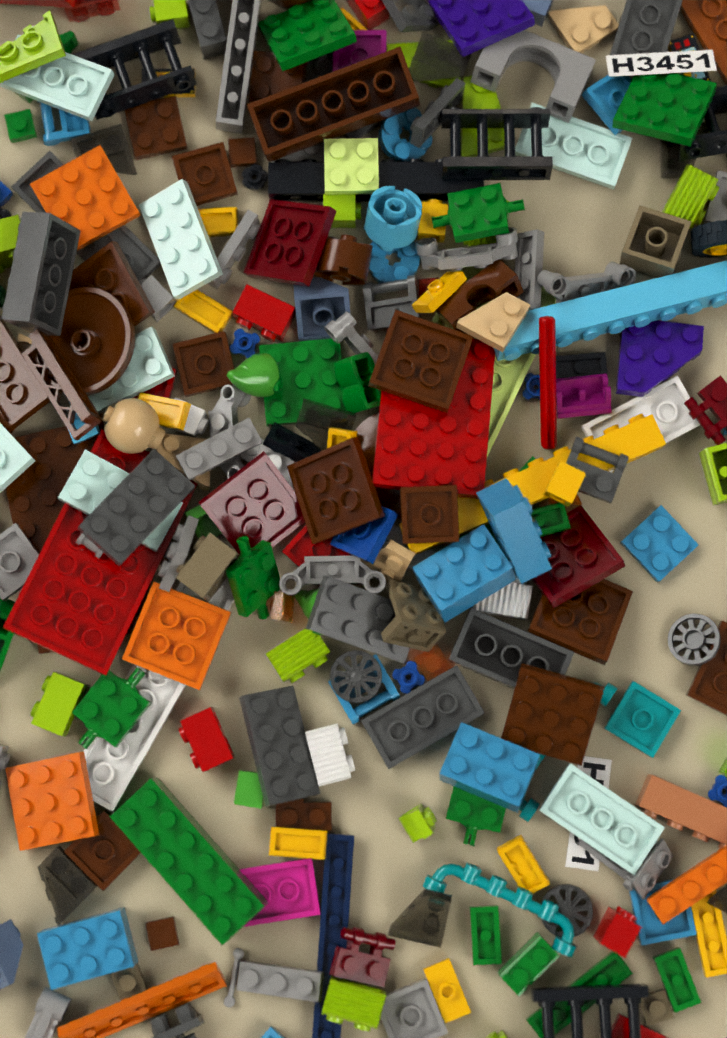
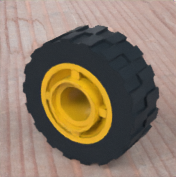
[690,220,727,258]

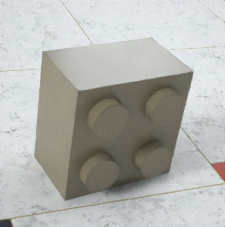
[620,205,692,278]
[176,533,239,602]

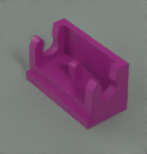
[556,373,612,419]

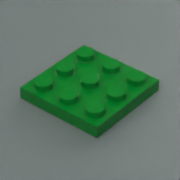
[258,0,357,72]
[613,73,717,147]
[259,338,348,427]

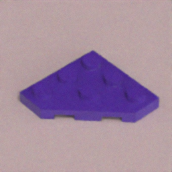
[428,0,535,57]
[616,320,704,397]

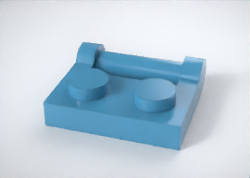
[37,101,92,146]
[328,654,401,725]

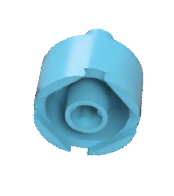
[364,186,422,251]

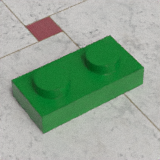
[470,905,502,965]
[653,947,701,1013]

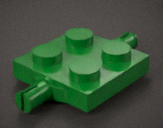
[432,183,525,243]
[226,536,281,620]
[72,667,151,749]
[446,786,506,846]

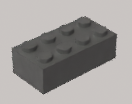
[1,212,80,336]
[448,608,574,689]

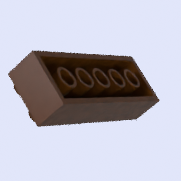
[247,46,420,162]

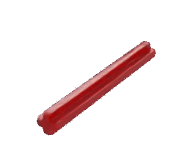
[539,316,557,449]

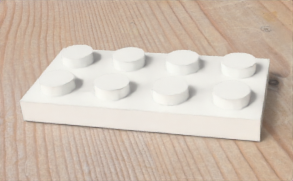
[581,376,701,472]

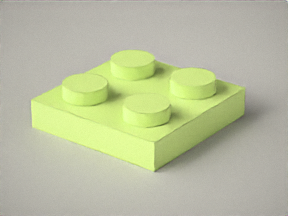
[324,138,379,195]

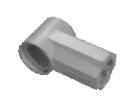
[25,987,72,1038]

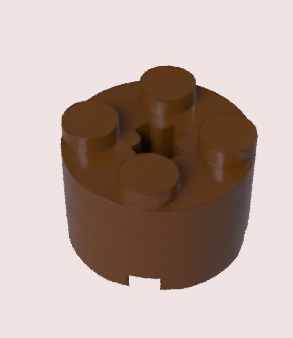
[314,234,373,286]

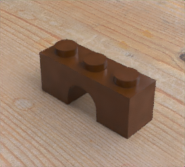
[436,259,524,334]

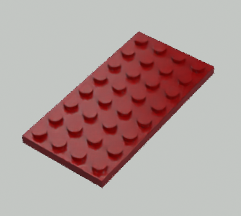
[3,429,198,676]

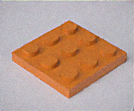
[30,145,141,251]
[122,582,231,690]
[5,751,99,851]

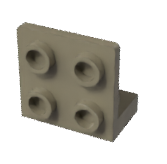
[381,579,447,652]

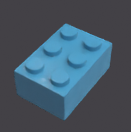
[476,478,552,584]
[412,524,516,623]
[439,722,540,813]
[37,907,139,990]

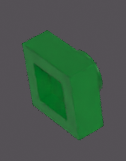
[4,109,37,143]

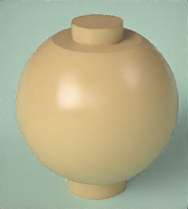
[102,398,166,454]

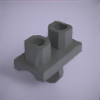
[150,1002,204,1038]

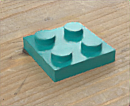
[604,681,681,758]

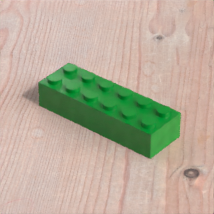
[110,778,269,945]

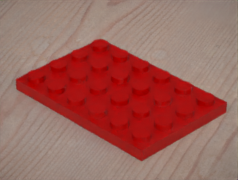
[372,330,495,499]

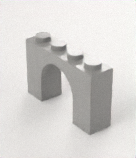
[471,30,596,123]

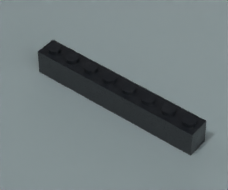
[268,158,484,202]

